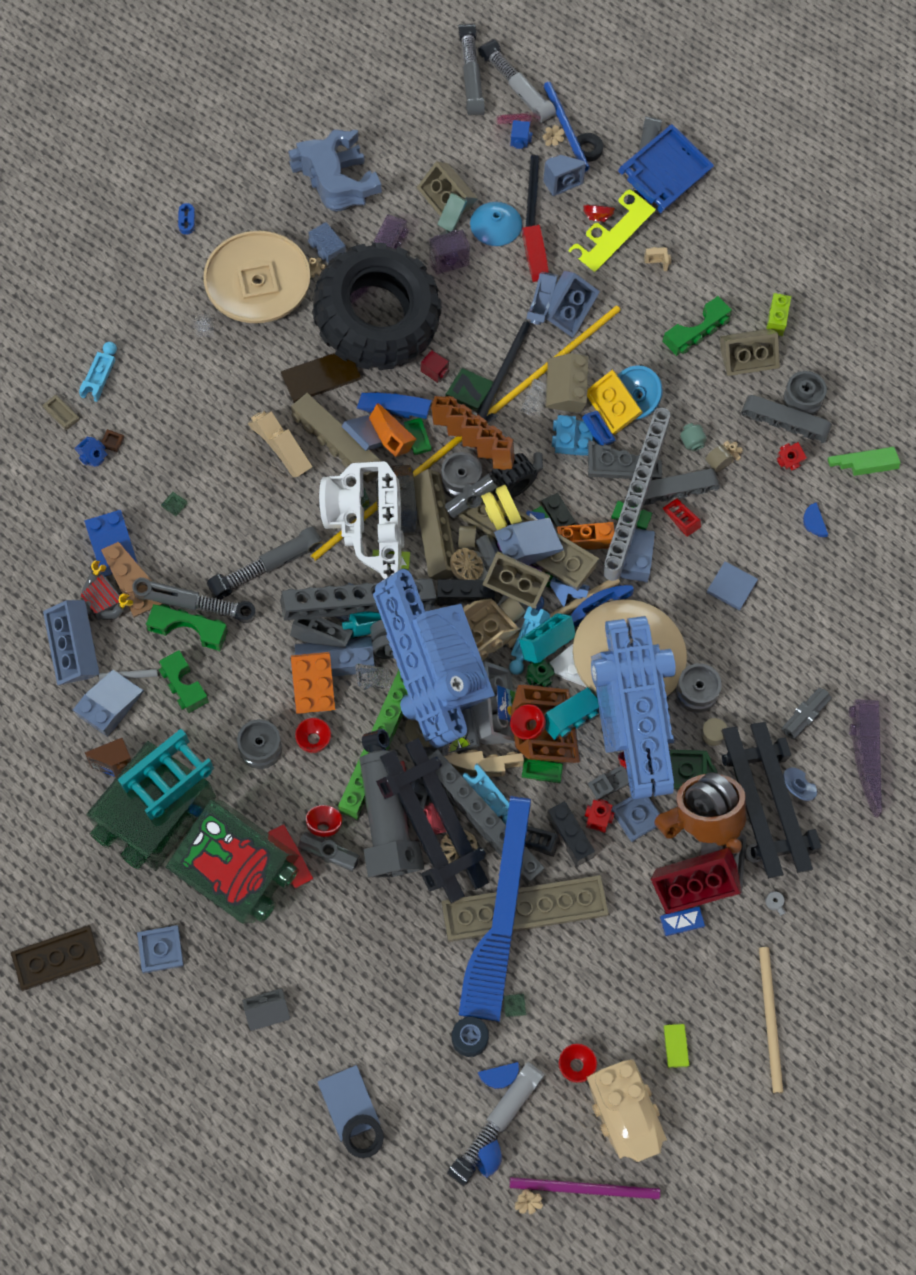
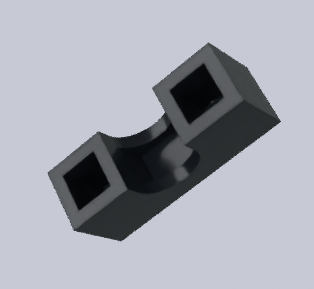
[437,579,495,606]
[547,801,595,867]

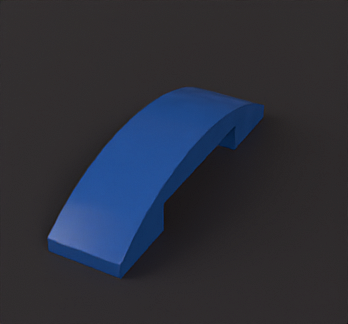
[571,585,634,628]

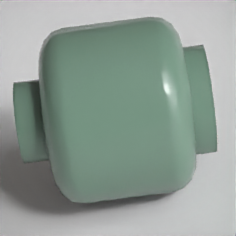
[680,423,707,452]

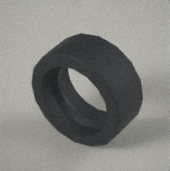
[342,1114,384,1159]

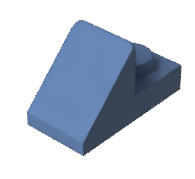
[550,577,590,607]

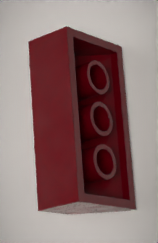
[650,847,741,914]

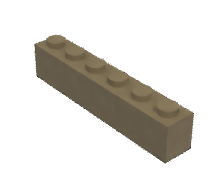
[291,393,382,483]
[412,469,457,580]

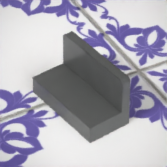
[242,988,290,1031]

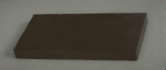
[280,353,361,403]
[10,925,102,991]

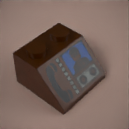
[84,738,134,778]

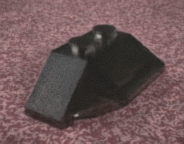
[375,465,417,536]

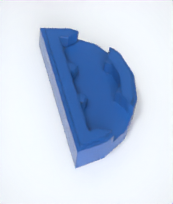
[803,502,828,537]
[478,1062,519,1089]

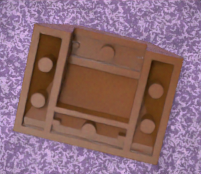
[510,684,580,763]

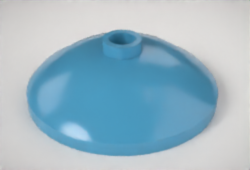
[470,202,522,246]
[618,366,663,420]

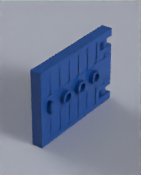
[618,124,714,213]

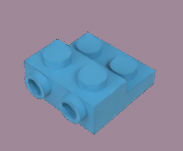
[552,415,593,456]

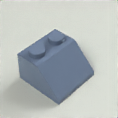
[543,155,586,196]

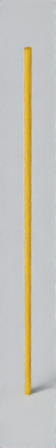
[311,305,621,561]

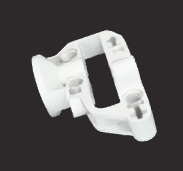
[319,461,404,579]

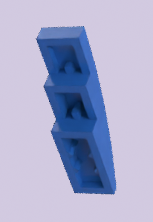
[357,393,432,419]

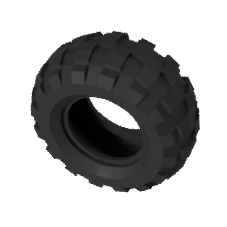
[312,242,442,370]

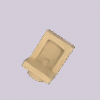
[644,247,671,271]

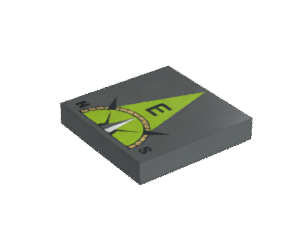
[441,708,480,756]

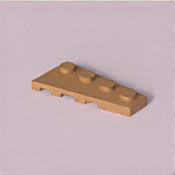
[101,542,164,618]

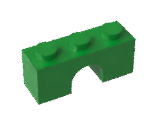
[158,650,209,714]

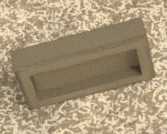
[42,394,80,430]

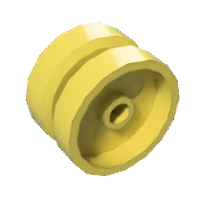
[481,485,523,530]

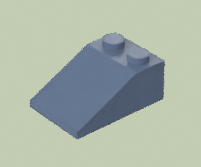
[546,271,600,338]
[494,518,564,565]
[612,529,655,582]
[73,670,144,737]

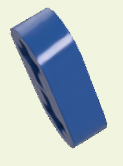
[178,203,195,235]

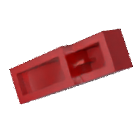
[522,225,549,282]
[266,824,313,888]

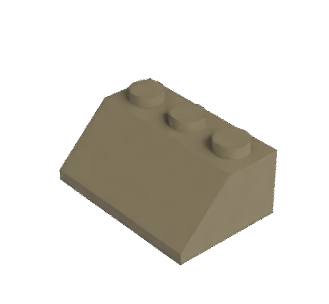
[416,161,478,216]
[720,329,780,376]
[545,353,588,413]
[482,551,550,609]

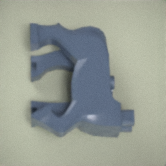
[288,129,382,211]

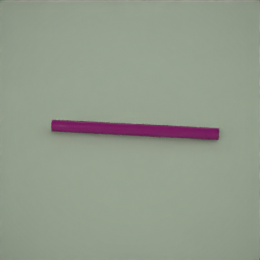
[509,1177,660,1200]

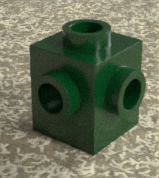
[525,659,555,687]

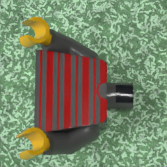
[80,561,133,621]

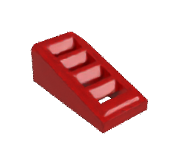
[662,498,701,537]

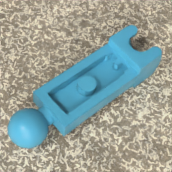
[79,342,117,402]
[509,607,550,675]
[462,763,509,825]

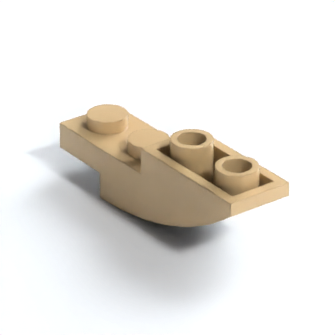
[444,750,524,777]

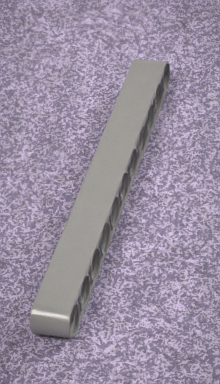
[604,408,670,581]

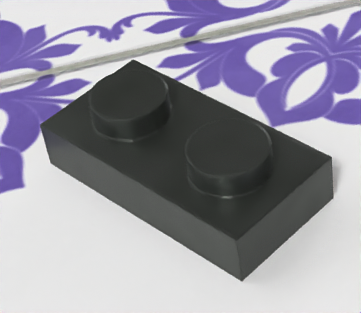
[541,493,576,528]

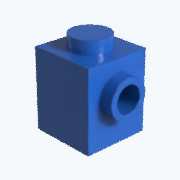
[510,120,532,149]

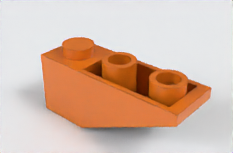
[369,403,416,457]
[557,522,614,550]

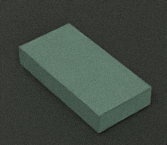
[437,193,468,233]

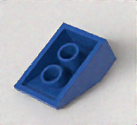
[84,510,138,577]

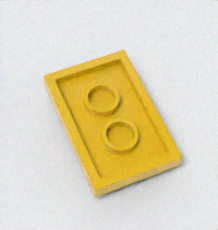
[587,370,643,435]

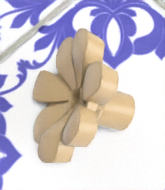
[543,125,564,146]
[308,258,326,278]
[723,441,743,463]
[515,1189,543,1214]

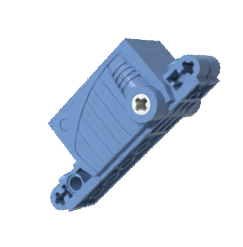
[373,569,495,748]
[591,616,675,800]

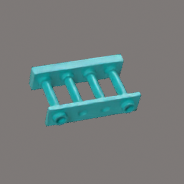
[118,729,214,820]

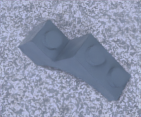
[526,272,559,325]

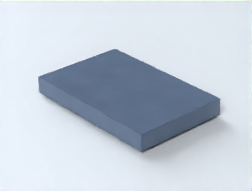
[318,1065,380,1142]

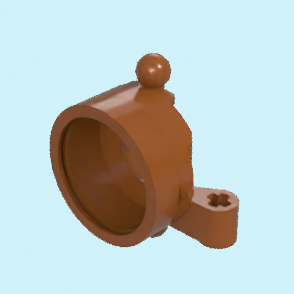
[654,774,746,854]

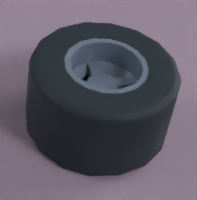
[452,1017,489,1057]

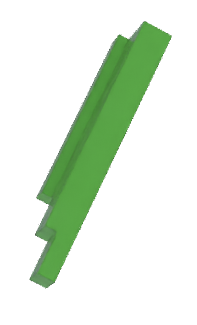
[827,447,900,476]

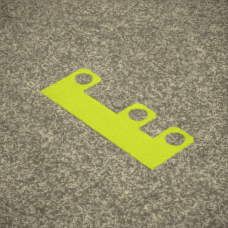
[568,190,656,272]

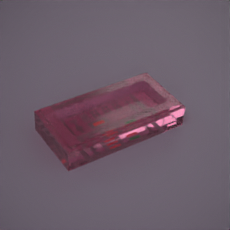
[496,113,532,124]

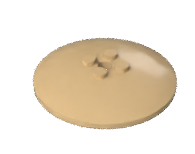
[204,231,310,323]
[572,600,687,697]

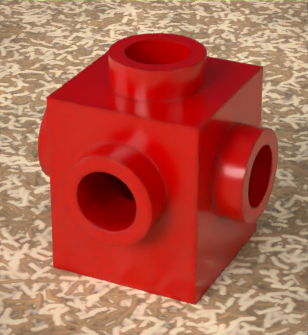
[776,442,807,471]
[585,799,615,833]

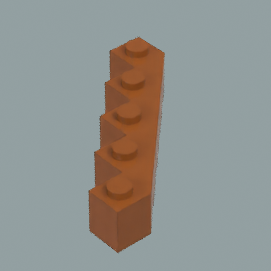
[431,396,515,470]

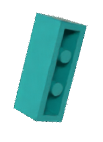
[519,613,576,663]
[544,687,599,740]

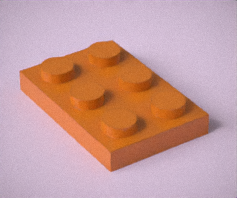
[291,652,335,714]

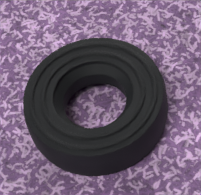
[573,133,603,162]

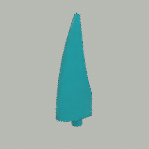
[342,611,382,638]

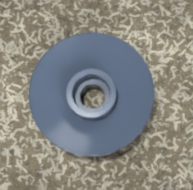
[783,768,817,801]

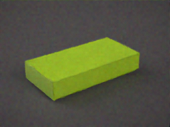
[663,1024,689,1068]

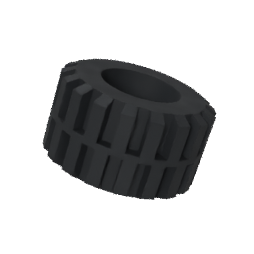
[490,453,538,498]

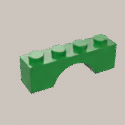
[662,296,732,356]
[146,604,228,651]

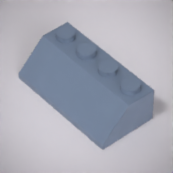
[43,600,100,686]
[294,636,375,677]

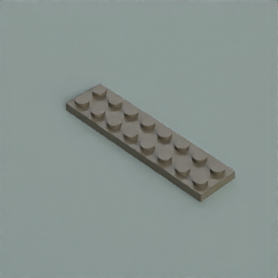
[458,495,600,591]
[441,875,609,942]

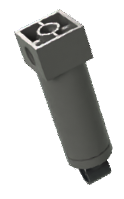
[359,729,424,877]

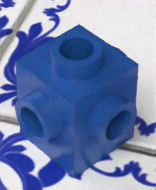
[74,436,108,467]

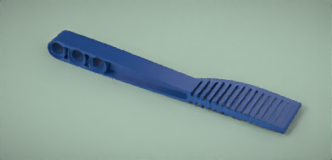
[459,796,531,1022]

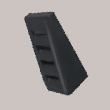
[525,826,560,857]

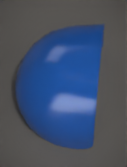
[476,1140,502,1178]

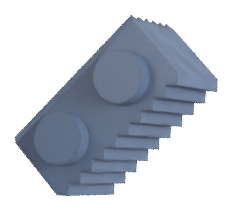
[308,222,346,263]

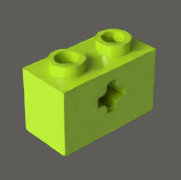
[766,293,791,336]

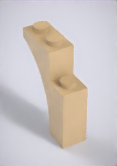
[248,411,312,477]

